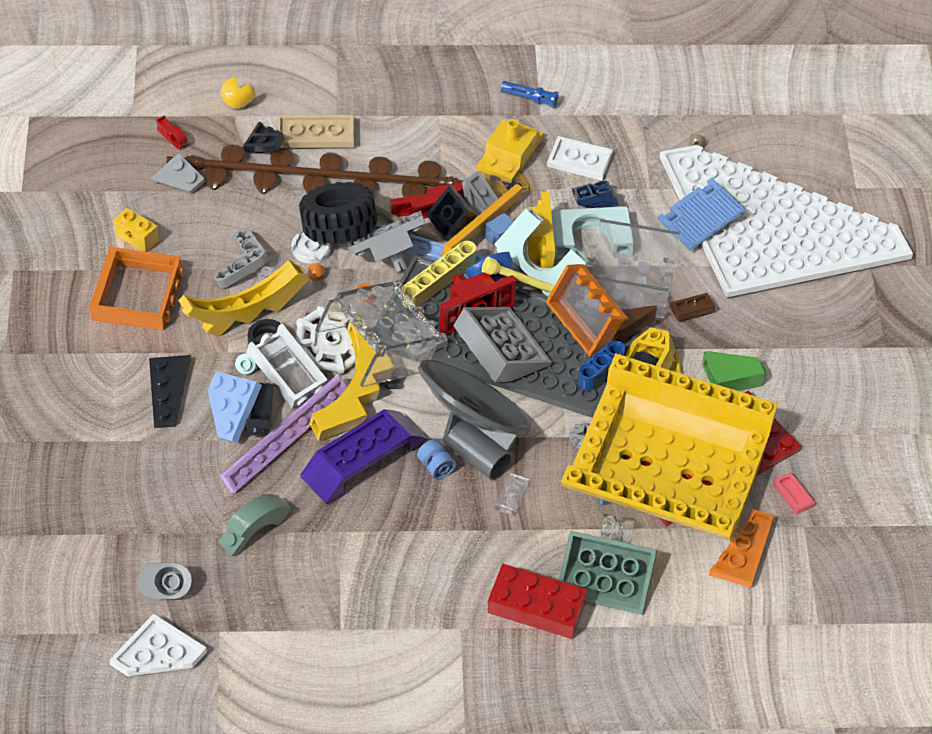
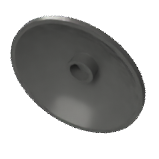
[418,359,531,480]

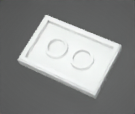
[547,136,613,180]

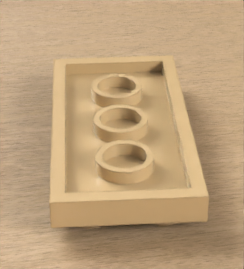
[276,115,354,148]

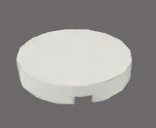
[291,233,331,264]

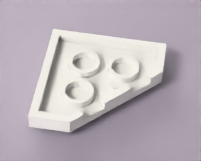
[110,614,207,676]

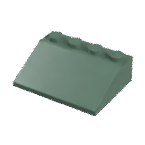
[559,531,657,615]

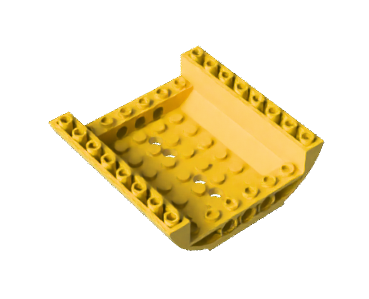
[561,353,778,541]

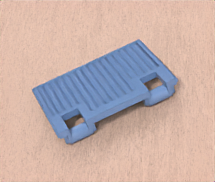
[657,178,746,251]

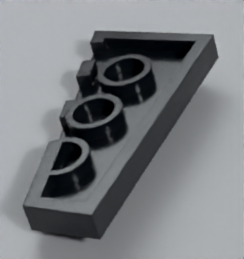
[149,355,191,428]

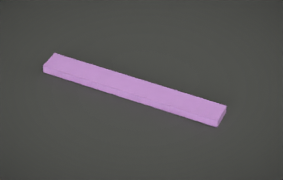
[220,375,348,493]

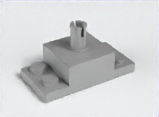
[348,210,425,272]

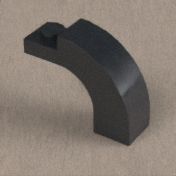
[246,382,274,436]

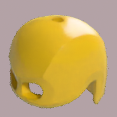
[221,76,256,109]

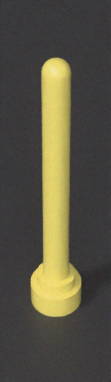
[482,257,571,298]

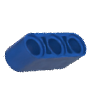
[578,340,625,391]

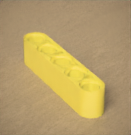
[401,241,476,310]

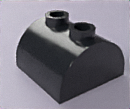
[426,185,476,241]

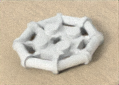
[295,306,368,374]

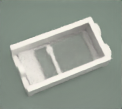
[247,324,327,409]

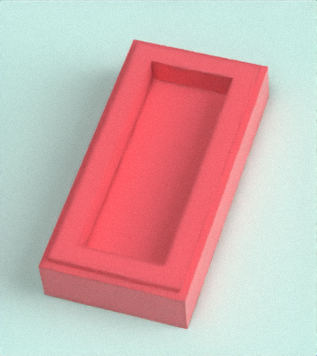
[772,472,815,515]

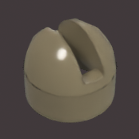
[689,133,706,147]

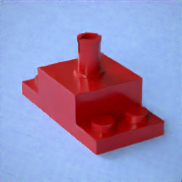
[440,272,517,336]

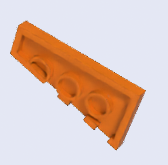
[709,509,774,588]

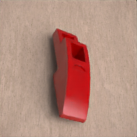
[390,183,465,219]

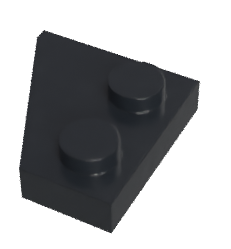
[243,122,285,152]

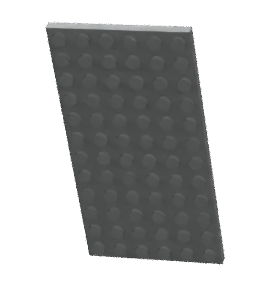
[369,254,641,418]

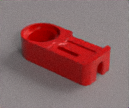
[156,115,188,149]

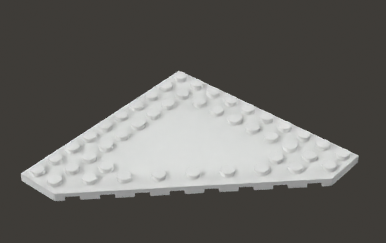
[660,145,913,298]

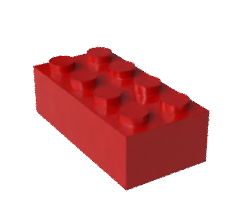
[488,563,587,639]

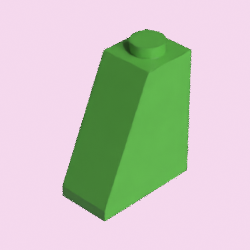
[702,351,766,391]

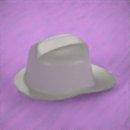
[137,563,192,599]

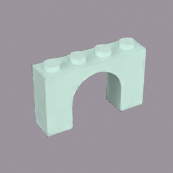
[551,206,634,259]
[494,207,589,296]

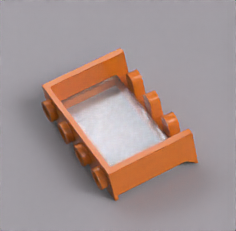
[546,264,628,357]

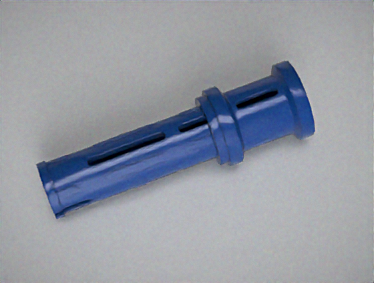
[501,81,559,108]

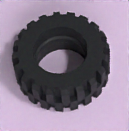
[299,181,378,245]

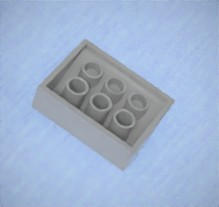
[453,307,552,382]

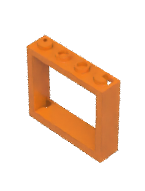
[90,247,184,330]

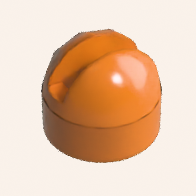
[308,263,325,281]

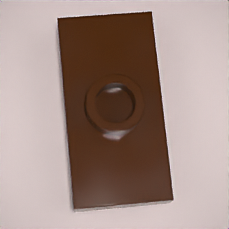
[670,293,715,321]

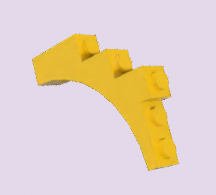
[178,260,310,336]
[309,317,393,441]

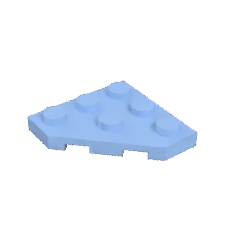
[208,372,262,443]

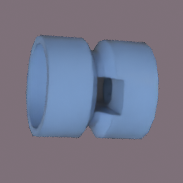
[417,439,456,480]

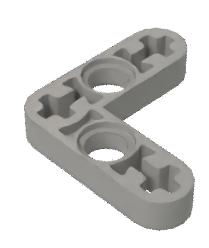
[213,228,268,288]

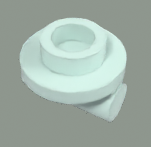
[235,353,258,374]

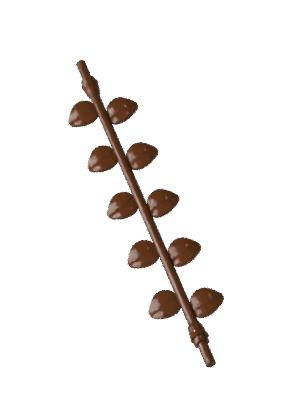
[166,144,464,197]

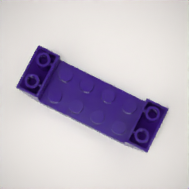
[300,409,427,504]

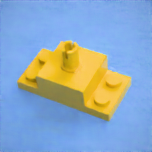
[476,119,544,182]
[526,192,555,268]

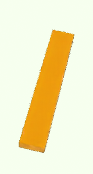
[442,184,522,256]

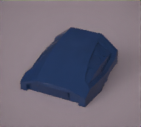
[571,180,619,208]

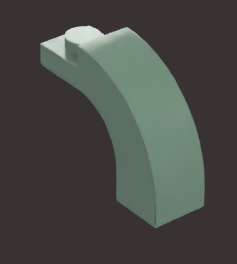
[218,494,292,556]

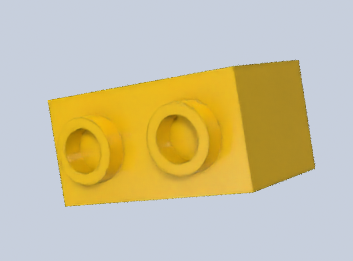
[114,208,159,252]

